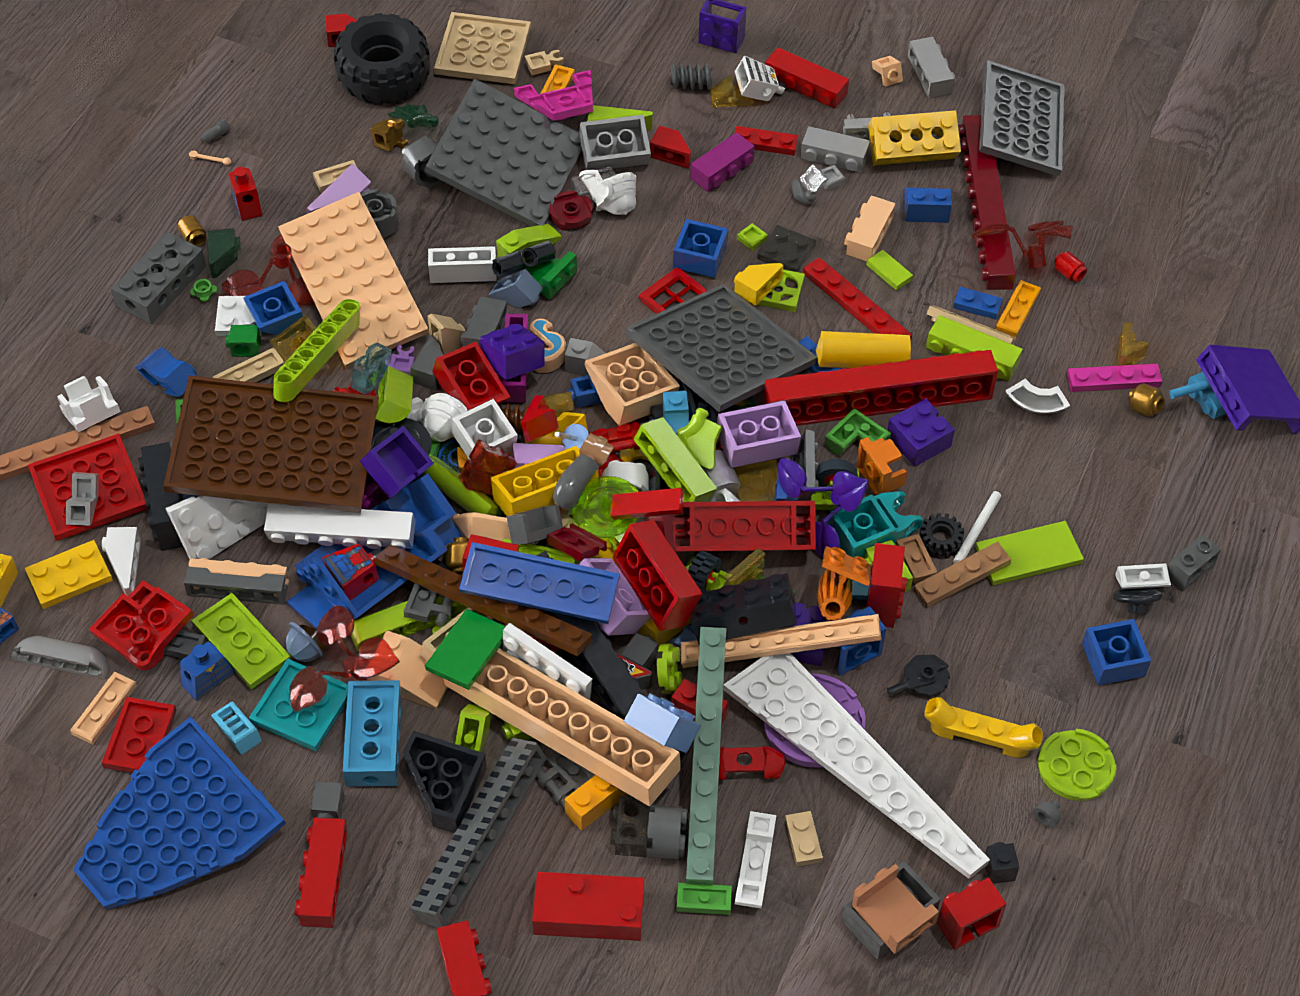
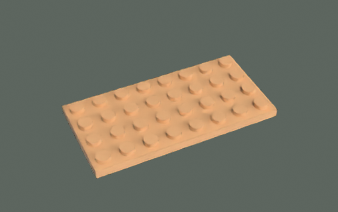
[278,192,429,369]

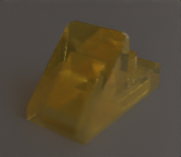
[711,75,754,107]
[1117,321,1149,366]

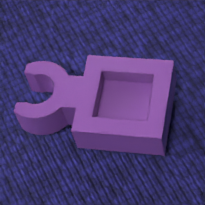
[389,345,415,376]

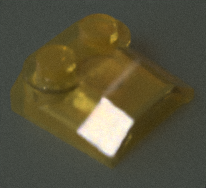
[270,315,316,362]

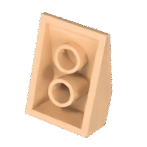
[365,631,448,710]

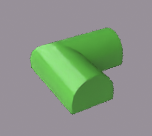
[825,408,891,455]

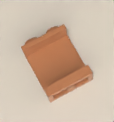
[852,864,939,954]

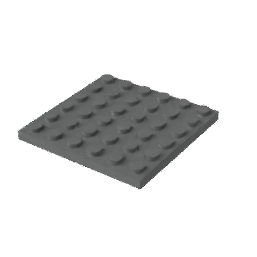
[424,78,582,227]
[625,284,818,412]

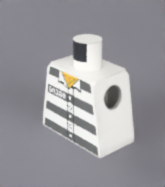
[734,56,785,101]

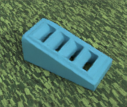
[211,701,262,754]

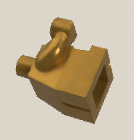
[370,118,409,151]

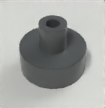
[1033,800,1061,828]

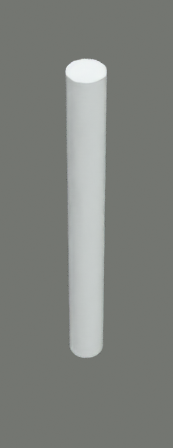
[953,491,1001,564]

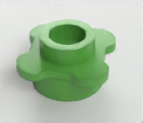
[190,279,217,302]

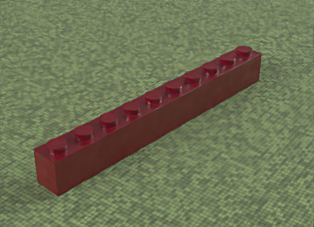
[958,115,1016,290]

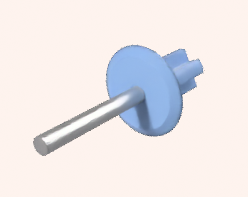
[555,424,589,449]

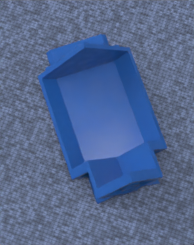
[285,474,462,638]

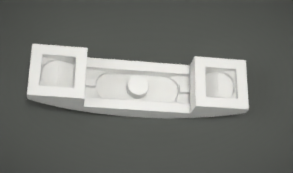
[735,811,776,909]

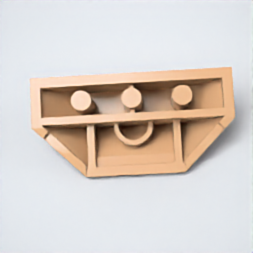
[453,512,534,544]

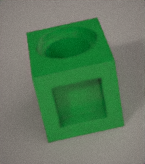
[226,325,261,357]

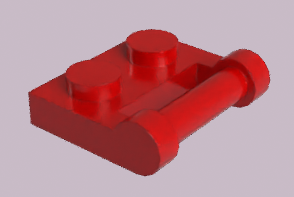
[589,424,640,452]

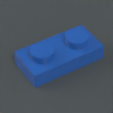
[953,287,1003,320]

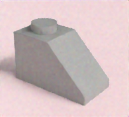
[565,338,606,376]

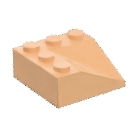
[584,343,680,426]

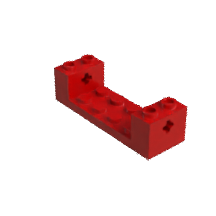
[671,501,816,551]

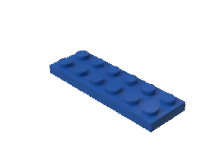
[459,542,620,624]

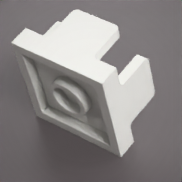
[57,376,121,432]

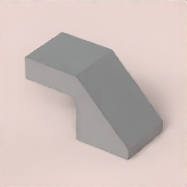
[66,472,99,526]

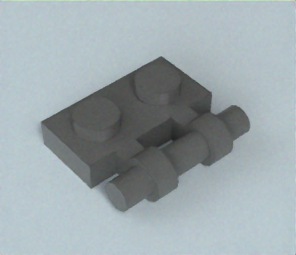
[404,583,456,627]
[536,752,595,807]

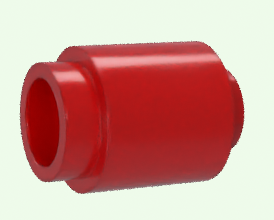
[1054,251,1088,283]

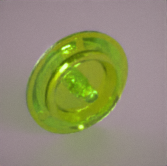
[572,476,638,538]

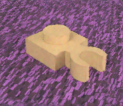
[525,50,563,75]

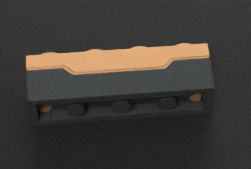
[184,558,290,605]

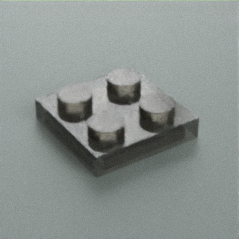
[757,225,816,272]

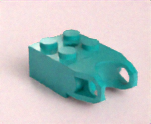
[829,491,923,558]

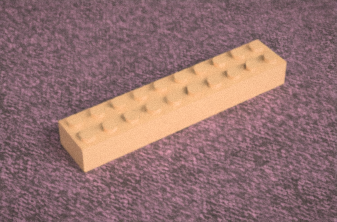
[444,648,681,807]

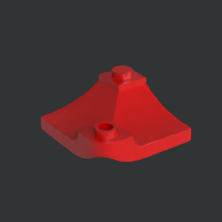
[89,580,195,671]

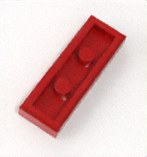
[610,488,684,520]

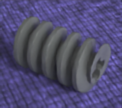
[671,63,713,90]

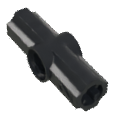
[492,241,556,278]

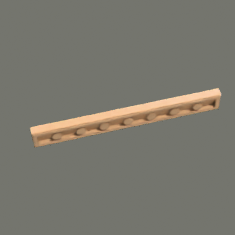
[681,614,881,668]

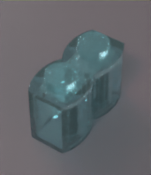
[351,342,391,394]

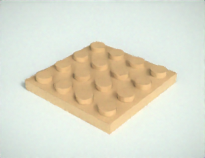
[434,12,531,84]

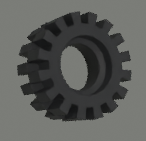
[920,513,964,559]

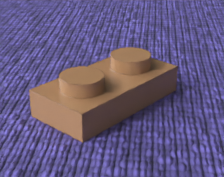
[896,534,937,584]

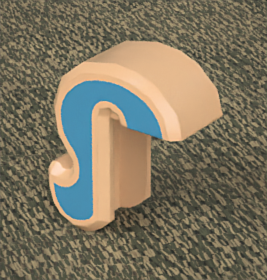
[530,318,566,373]

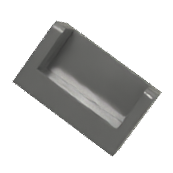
[506,505,563,544]

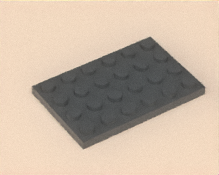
[979,60,1064,176]

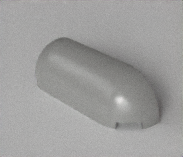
[11,636,109,680]

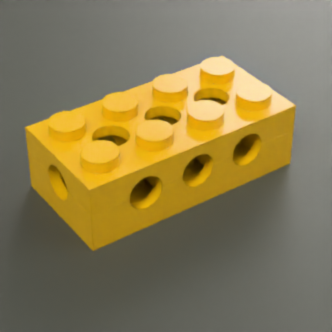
[868,110,961,166]

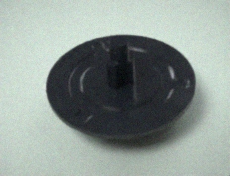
[371,418,432,456]

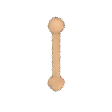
[189,151,231,166]

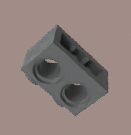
[1168,534,1221,592]

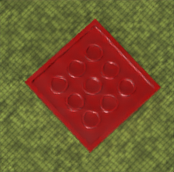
[28,433,147,541]

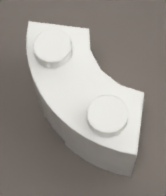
[1005,378,1070,414]

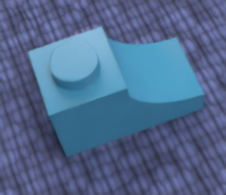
[662,391,689,436]

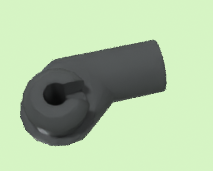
[201,119,230,143]
[791,180,816,205]

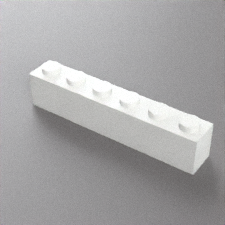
[264,503,416,550]

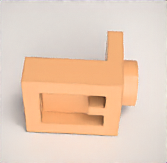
[872,56,903,87]

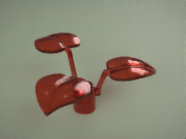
[972,220,1073,268]
[222,234,315,305]
[289,605,400,712]

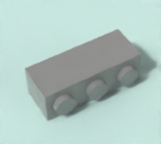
[908,37,956,98]
[800,126,870,173]

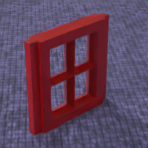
[638,267,708,314]

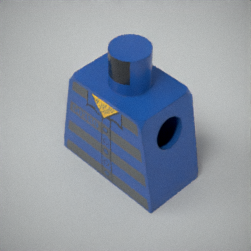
[180,642,235,702]

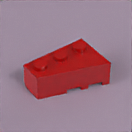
[866,543,907,628]

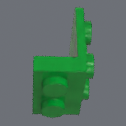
[526,251,578,299]

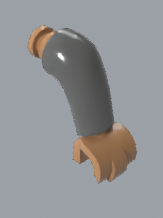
[552,433,614,516]

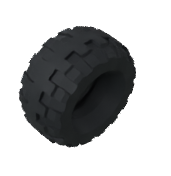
[334,13,430,105]

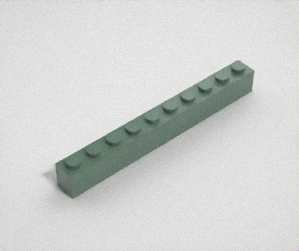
[686,627,726,885]

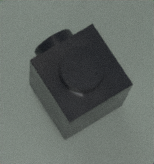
[985,842,1020,884]

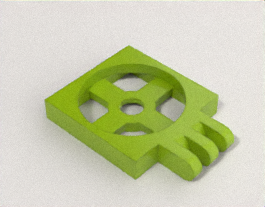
[757,270,805,312]

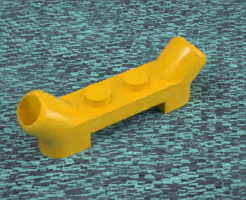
[924,697,1043,758]

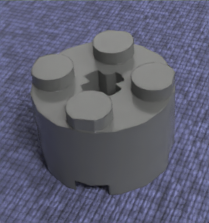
[401,136,442,188]
[361,189,399,238]
[647,805,687,860]

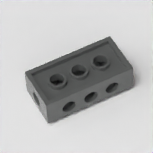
[111,232,206,324]

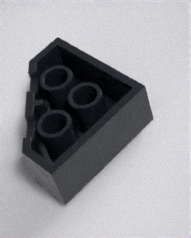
[403,731,487,833]

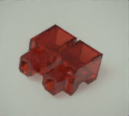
[458,439,517,494]

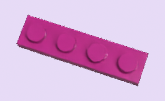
[1067,363,1162,392]

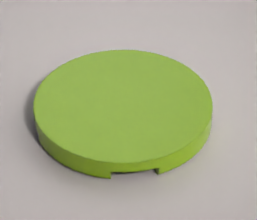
[1038,729,1116,801]

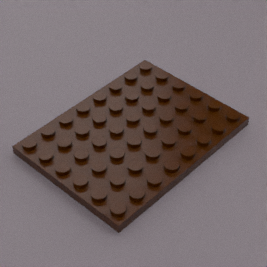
[163,375,379,513]

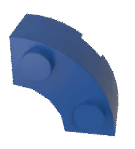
[135,347,197,397]

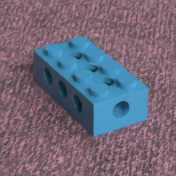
[343,680,402,787]

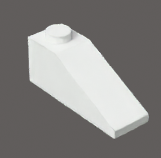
[102,527,141,596]

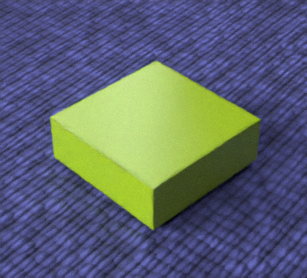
[737,223,768,251]

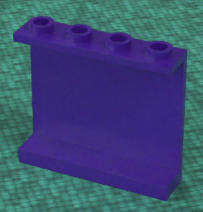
[1196,345,1300,434]

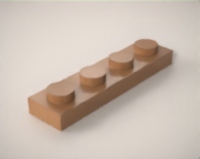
[914,541,1011,608]

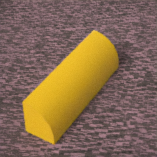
[816,331,911,368]

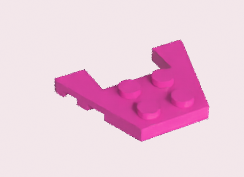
[514,70,593,121]

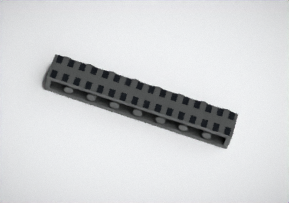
[410,738,547,928]

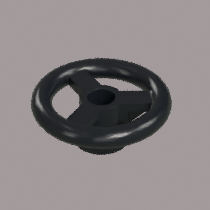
[1112,588,1163,613]

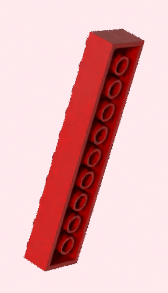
[763,350,998,426]

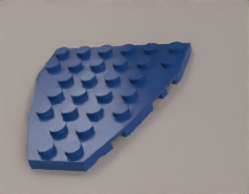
[73,716,286,910]

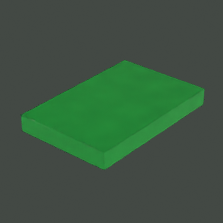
[425,609,506,690]

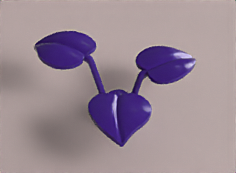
[778,458,868,559]

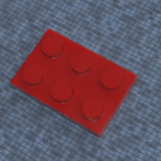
[102,697,177,773]

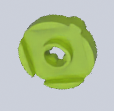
[657,644,682,695]

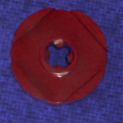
[549,191,593,231]

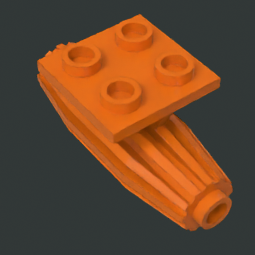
[817,546,872,621]

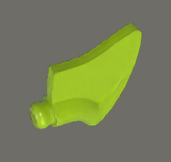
[677,408,723,470]

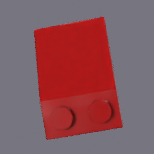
[432,342,511,411]

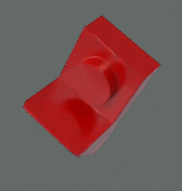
[521,395,559,442]

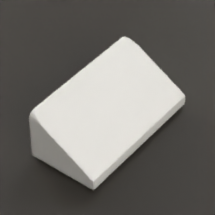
[1115,563,1171,590]

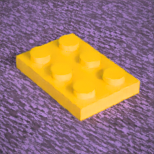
[25,540,113,609]

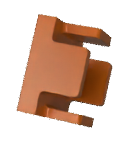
[856,437,907,496]

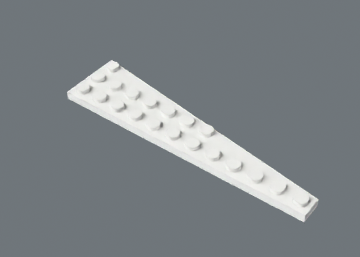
[166,397,423,559]
[723,653,990,879]

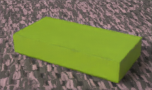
[866,250,913,291]

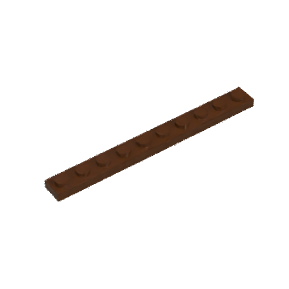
[375,544,592,656]

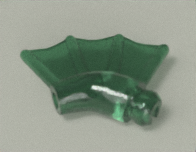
[388,104,439,128]

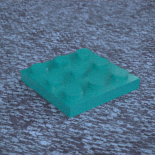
[249,659,348,752]

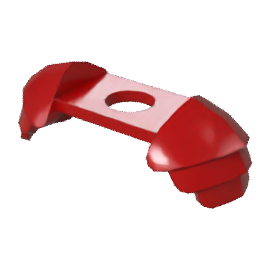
[718,746,785,780]

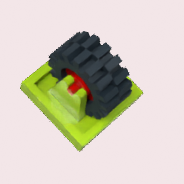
[685,550,735,591]

